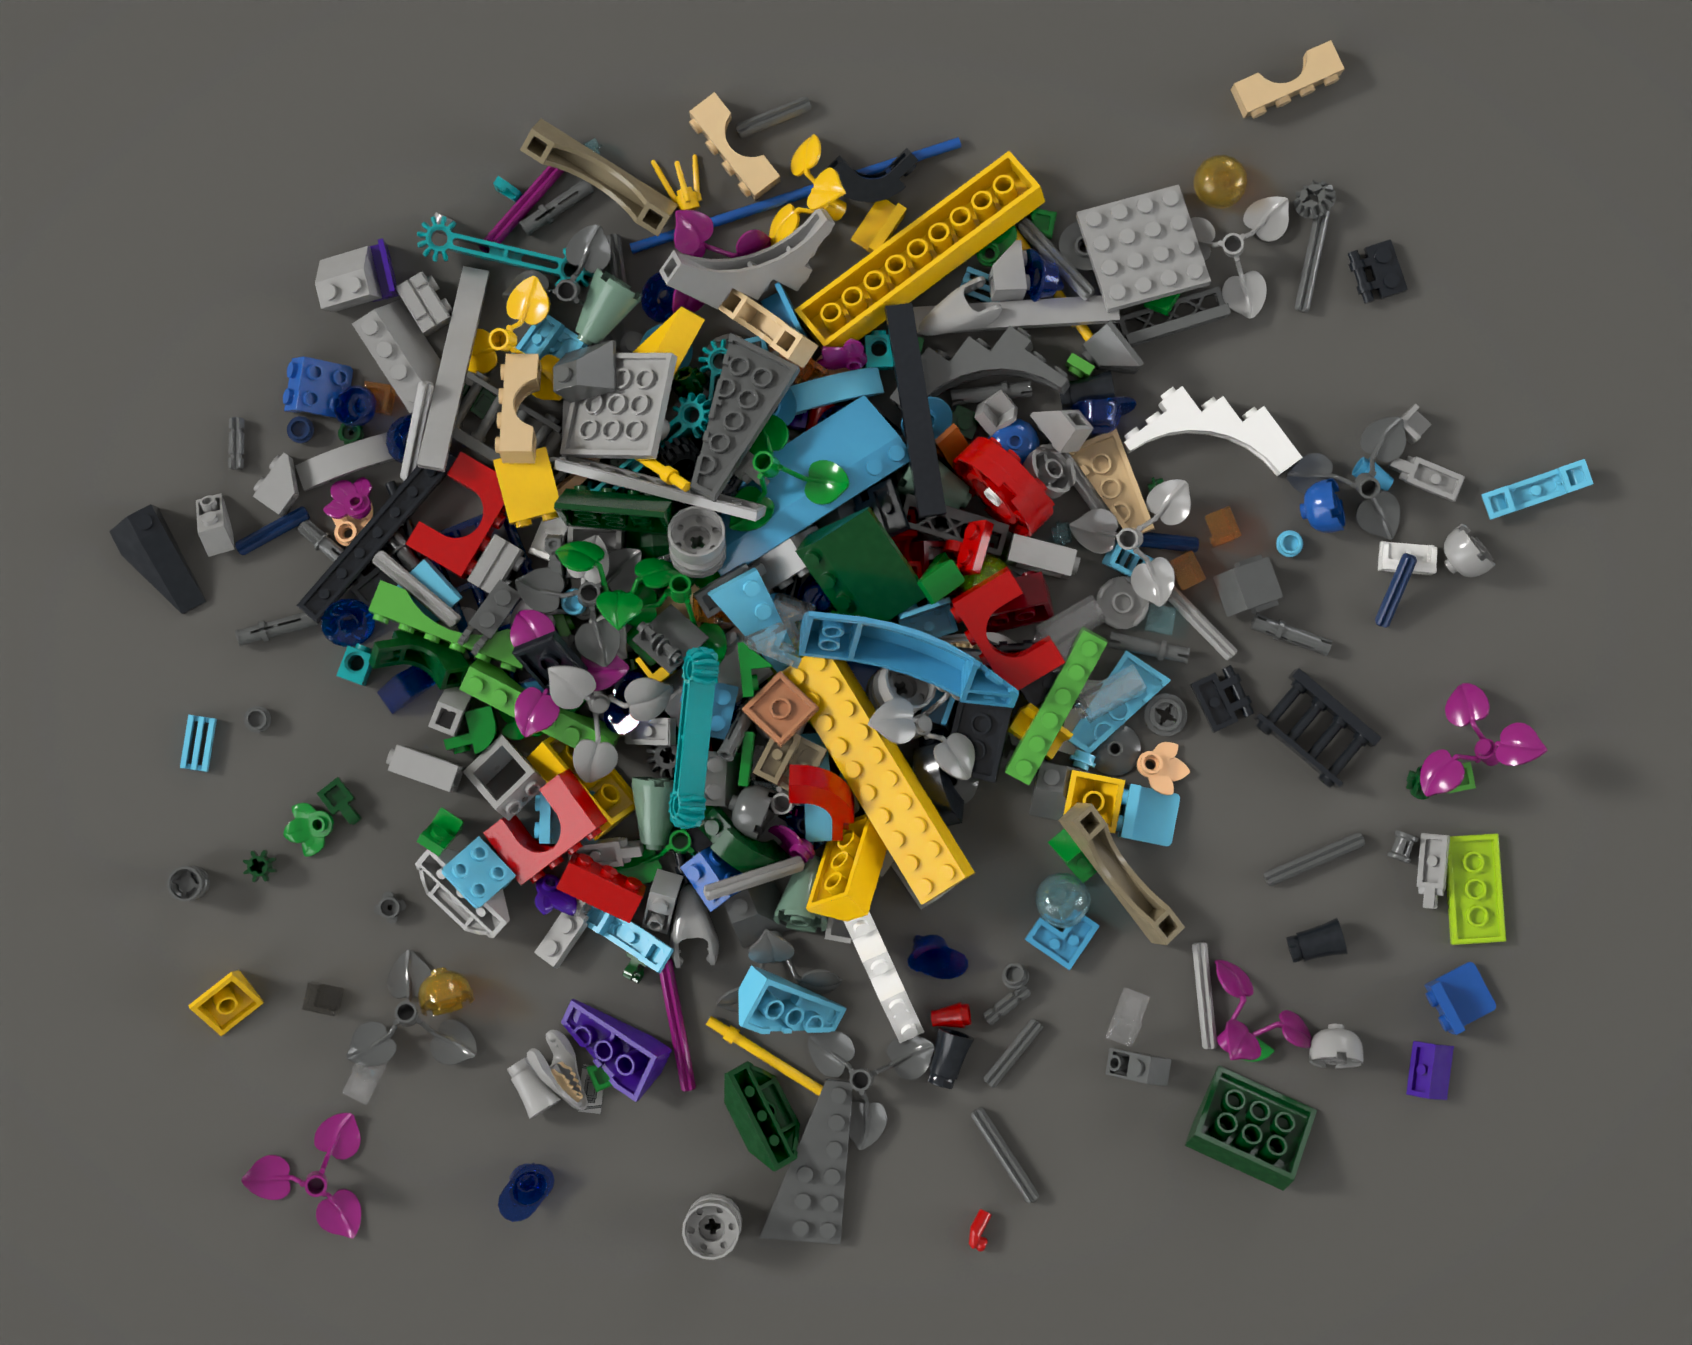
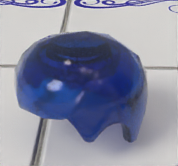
[334,385,377,426]

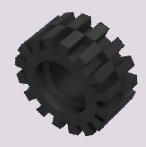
[655,437,700,480]

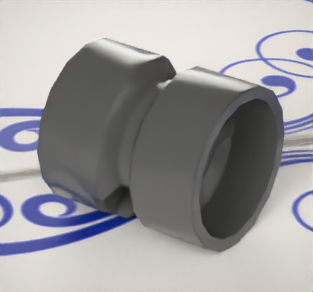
[167,866,210,901]

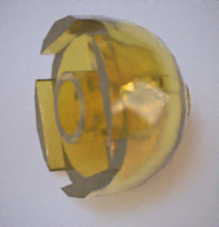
[1193,155,1247,209]
[418,967,474,1016]

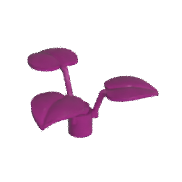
[672,210,771,314]
[510,610,630,738]
[1420,683,1547,797]
[1214,960,1312,1060]
[241,1113,361,1239]

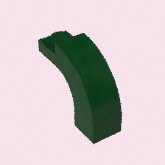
[369,630,470,690]
[698,806,791,873]

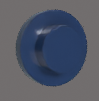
[287,416,314,443]

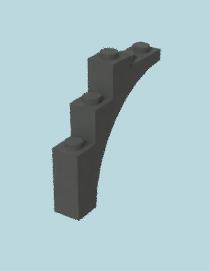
[890,326,1070,410]

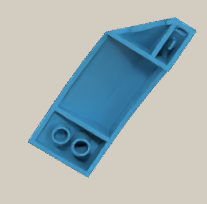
[718,395,909,576]
[799,611,1019,708]

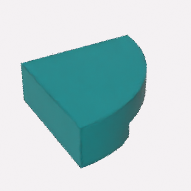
[493,176,523,202]

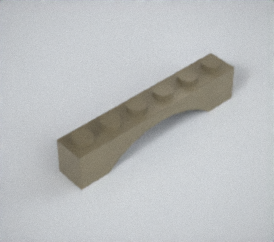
[520,118,678,236]
[1058,802,1185,945]

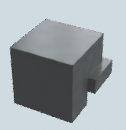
[1213,554,1283,617]

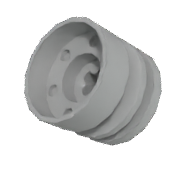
[668,506,726,578]
[866,667,936,714]
[682,1193,742,1260]

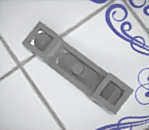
[296,430,405,491]

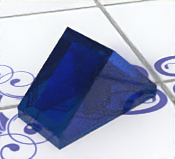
[377,666,436,714]

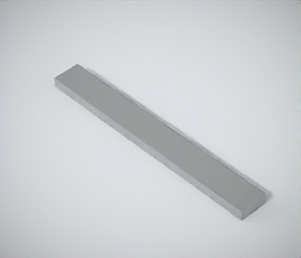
[417,266,490,472]
[913,295,1120,335]
[554,455,766,522]

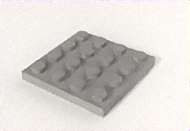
[1076,184,1211,313]
[560,353,677,459]

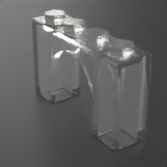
[1034,595,1147,723]

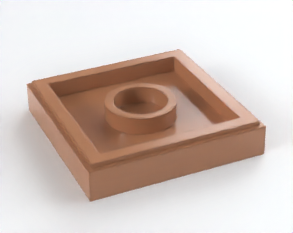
[742,671,819,747]

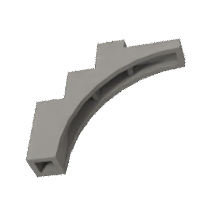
[659,208,835,309]

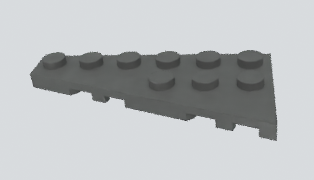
[690,333,800,502]
[759,1079,853,1244]

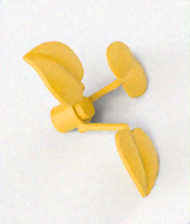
[769,134,847,246]
[468,276,563,401]

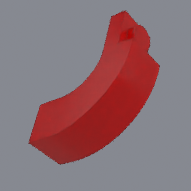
[789,764,855,841]

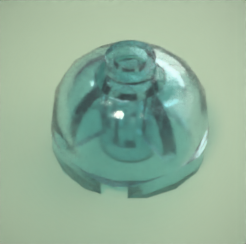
[1035,873,1091,928]

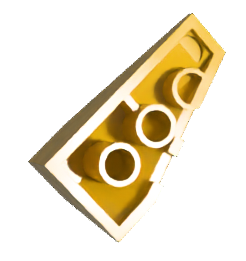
[632,306,705,378]

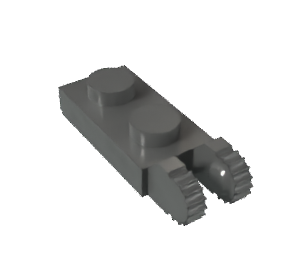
[457,580,521,656]

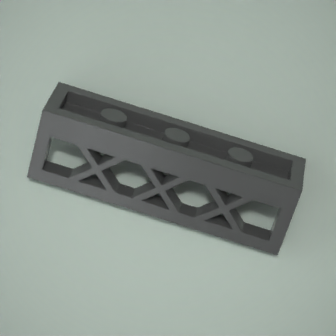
[1118,286,1231,347]
[901,493,1010,557]

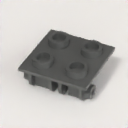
[632,604,709,674]

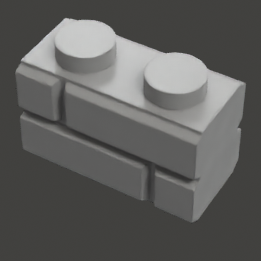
[395,271,453,337]
[467,534,525,593]

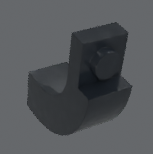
[826,148,918,202]
[913,728,964,826]

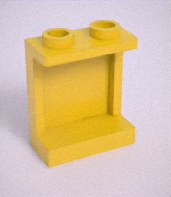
[493,447,559,528]

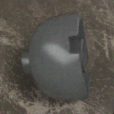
[728,785,776,841]

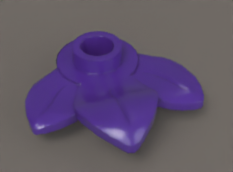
[535,874,577,916]

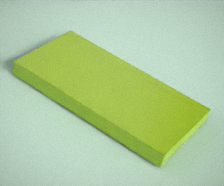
[1446,834,1506,945]

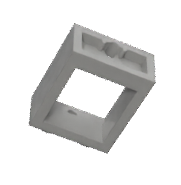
[1005,534,1081,580]
[463,734,547,821]
[386,745,465,792]

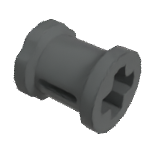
[1387,830,1419,864]

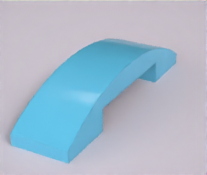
[790,368,884,415]
[1481,459,1594,520]
[801,733,832,842]
[586,906,674,973]

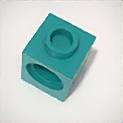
[865,330,893,371]
[336,643,372,686]

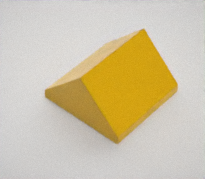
[1063,770,1125,833]
[188,970,264,1036]

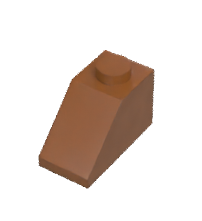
[935,423,969,472]

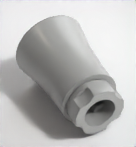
[507,1057,562,1119]

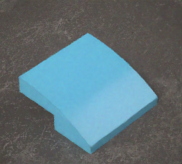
[511,315,588,360]
[397,558,463,623]

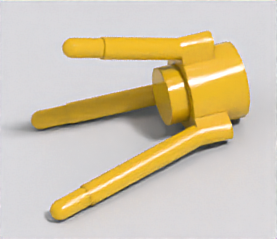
[651,154,702,210]

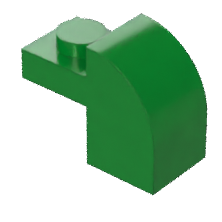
[444,706,499,755]

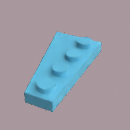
[707,567,801,673]
[1067,650,1171,754]

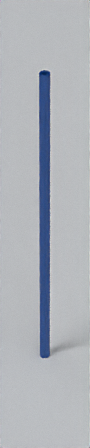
[630,137,962,254]

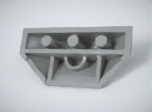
[415,849,510,938]

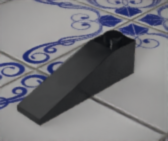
[109,504,207,614]

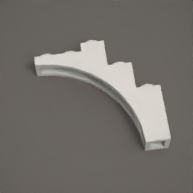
[1122,386,1303,476]
[844,912,924,1043]

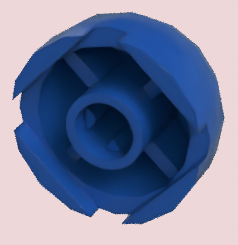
[987,419,1040,465]
[1300,478,1346,533]

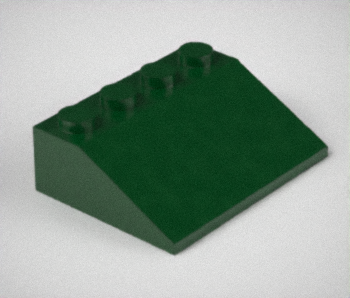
[554,485,677,535]
[795,507,926,621]
[1185,1066,1317,1191]

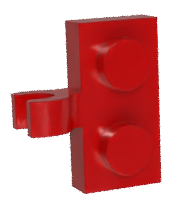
[943,520,994,576]

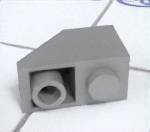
[988,240,1030,302]
[1030,410,1094,453]
[253,452,299,517]
[196,493,235,557]
[428,687,473,737]
[641,869,683,934]

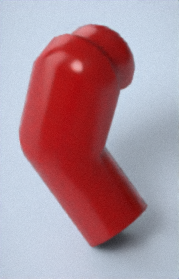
[969,1209,991,1252]

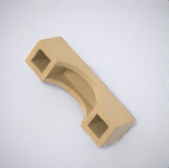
[1231,40,1344,119]
[689,92,780,201]
[718,288,818,368]
[495,354,542,463]

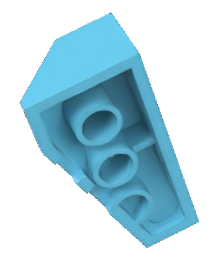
[738,965,847,1034]

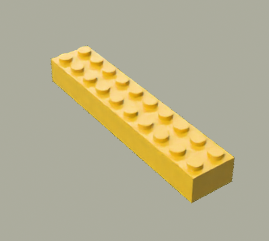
[794,151,1046,349]
[782,656,975,905]

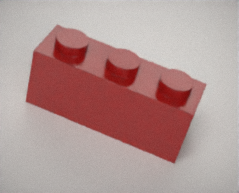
[556,852,647,923]

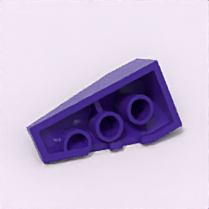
[561,999,672,1102]

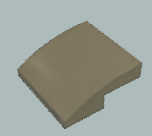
[753,733,828,792]

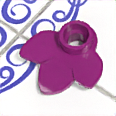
[817,339,867,370]
[323,477,372,519]
[768,825,815,863]

